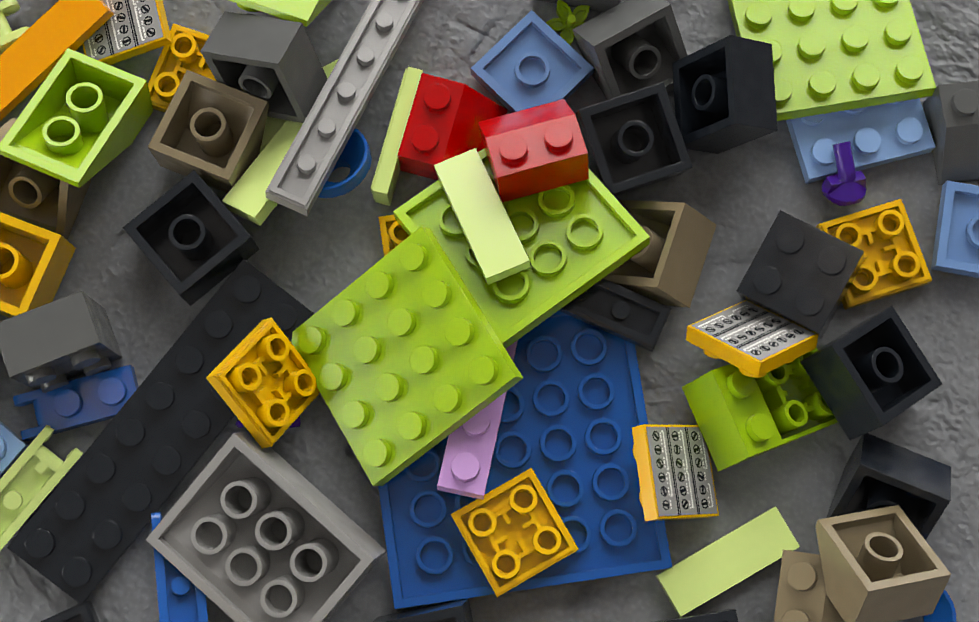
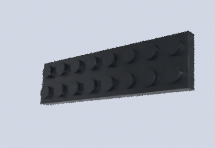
[7,259,314,605]

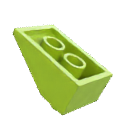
[0,48,153,188]

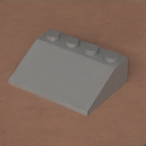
[146,430,387,622]

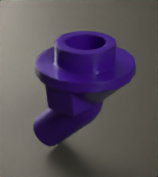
[821,141,867,206]

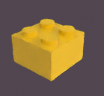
[0,212,76,318]

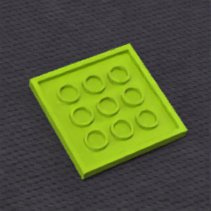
[727,0,936,121]
[393,148,650,349]
[292,226,523,486]

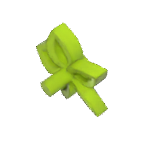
[546,0,590,45]

